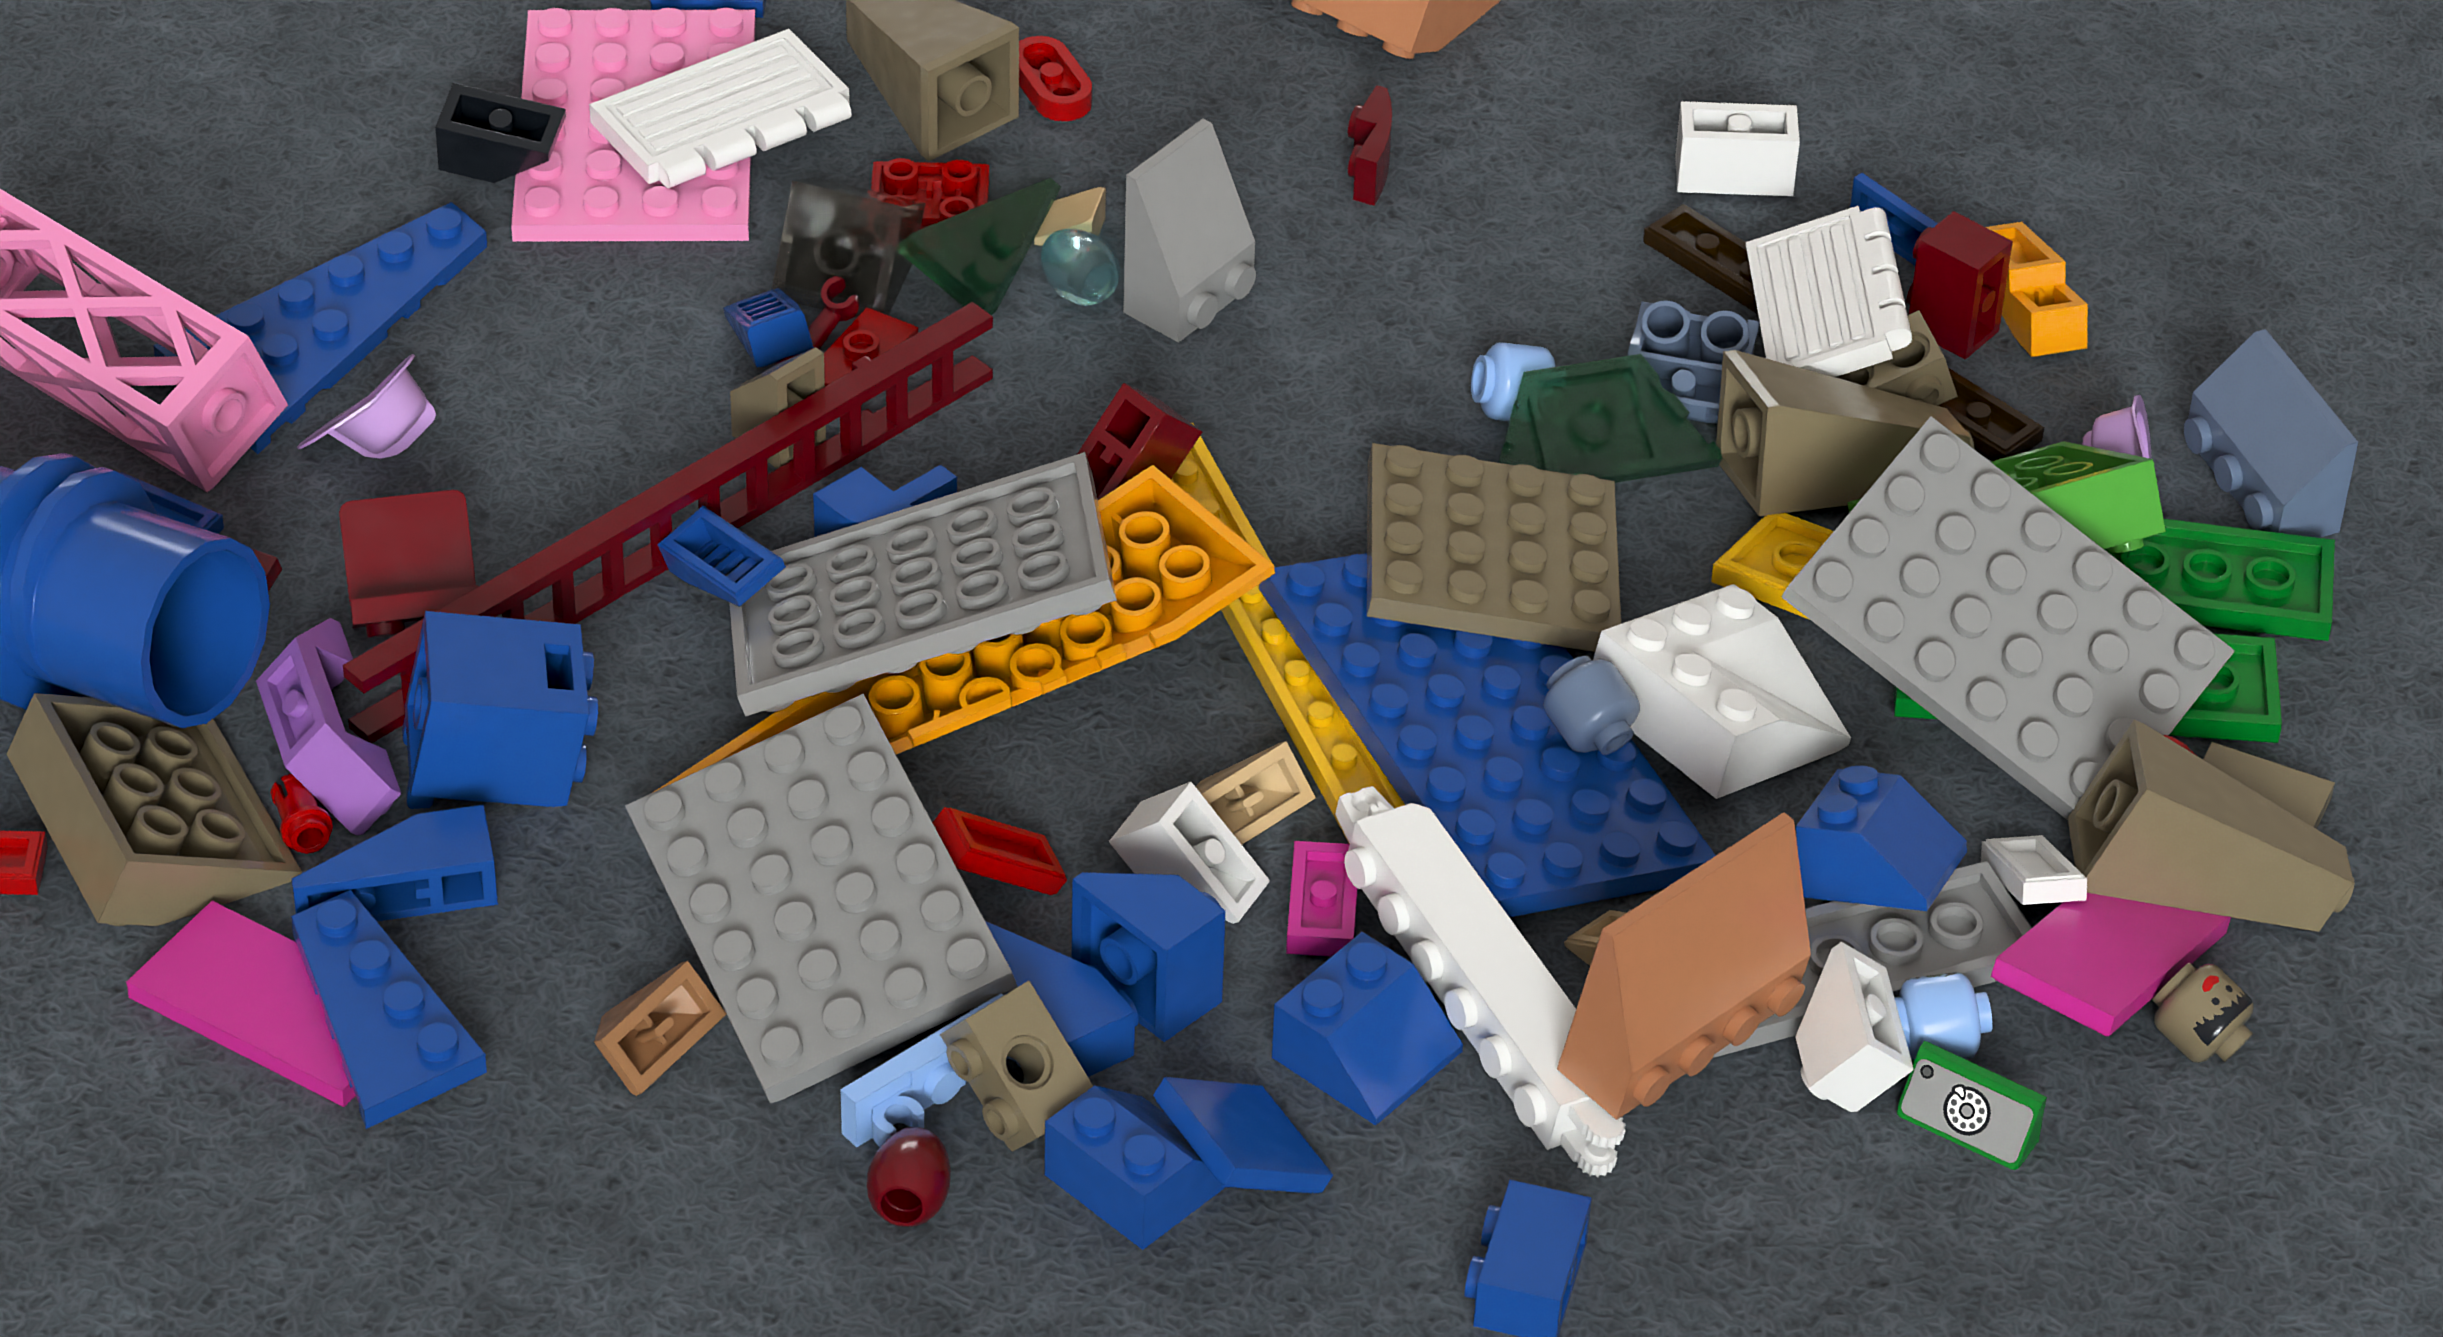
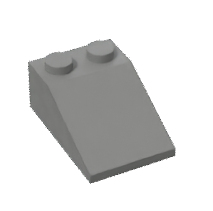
[1123,118,1256,343]

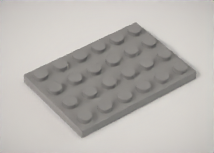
[1781,416,2235,820]
[727,452,1117,717]
[625,694,1018,1103]

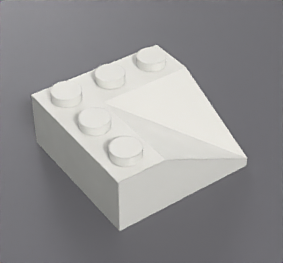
[1593,584,1851,799]

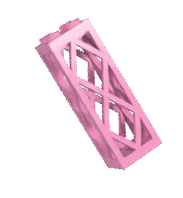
[0,189,288,492]

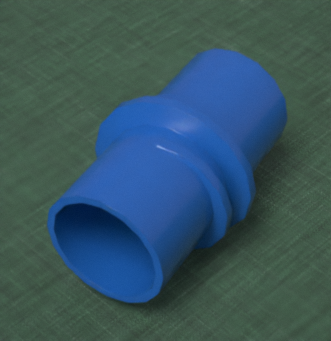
[0,453,270,728]

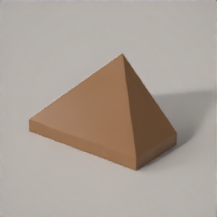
[594,961,726,1096]

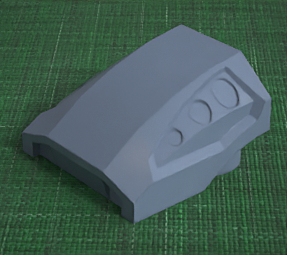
[1618,300,1760,423]

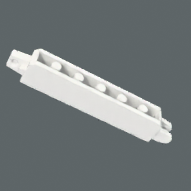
[1335,786,1626,1177]

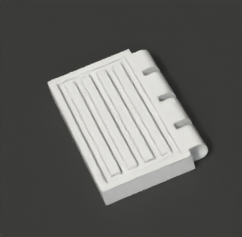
[589,29,851,188]
[1745,206,1912,377]

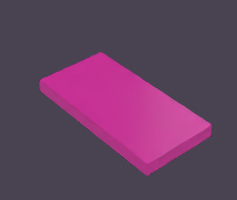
[1991,893,2231,1036]
[126,901,356,1107]

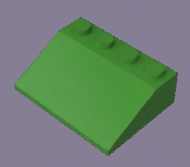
[1847,441,2166,553]

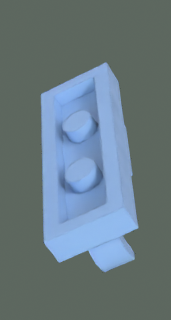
[840,993,1020,1147]

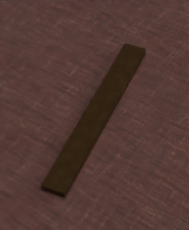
[1643,204,2045,461]

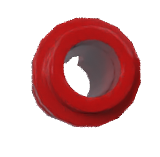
[271,774,333,854]

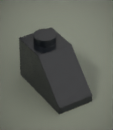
[435,83,566,183]

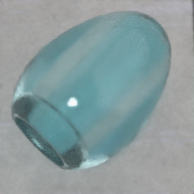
[1041,228,1121,306]

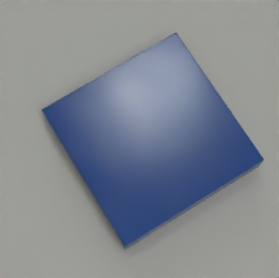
[1153,1077,1333,1193]

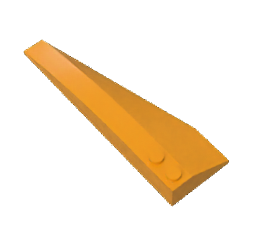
[652,465,1275,793]

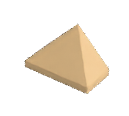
[1196,741,1316,845]

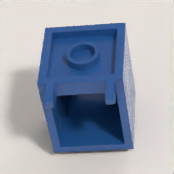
[402,611,598,809]

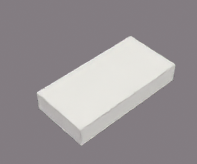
[1981,835,2087,905]

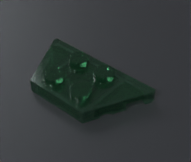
[1498,354,1723,483]

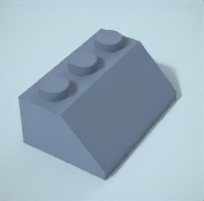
[2184,329,2358,538]

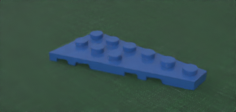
[153,202,487,454]

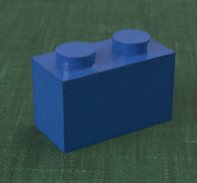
[1464,1180,1592,1337]

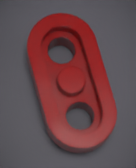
[1019,36,1092,121]

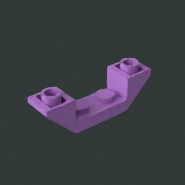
[256,618,401,835]

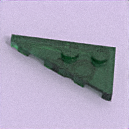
[896,178,1061,315]

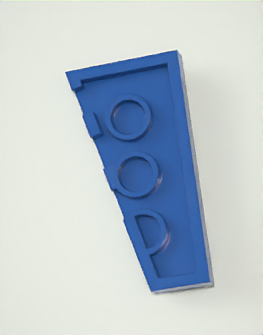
[291,890,487,1129]

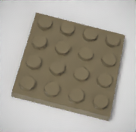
[1367,443,1621,652]

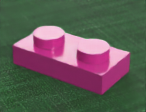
[1286,841,1358,956]

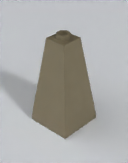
[846,0,1019,161]
[1715,350,1974,516]
[2067,719,2355,932]

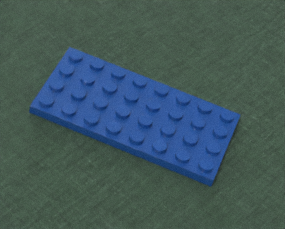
[1259,553,1716,917]

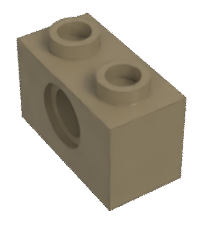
[940,981,1093,1152]

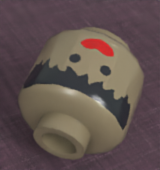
[2152,962,2254,1063]

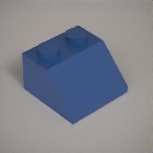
[1796,766,1967,911]
[1071,872,1226,1042]
[1272,932,1463,1126]
[1045,1085,1226,1250]

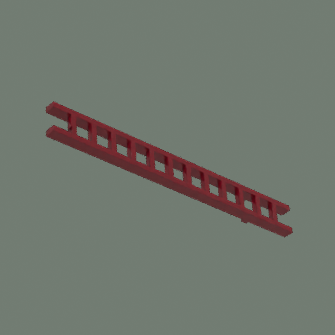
[343,302,993,743]

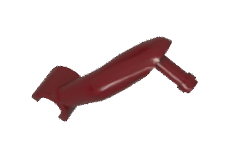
[774,276,859,366]

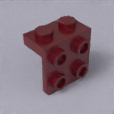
[339,490,479,638]

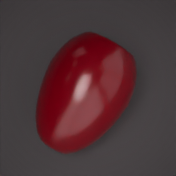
[867,1127,951,1227]

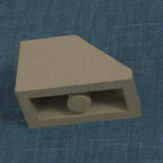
[730,347,826,469]

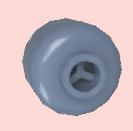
[1543,656,1640,755]

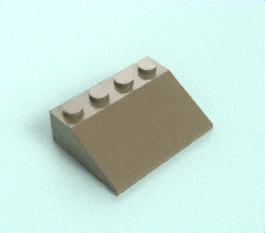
[6,693,302,926]

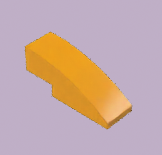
[1986,222,2088,357]

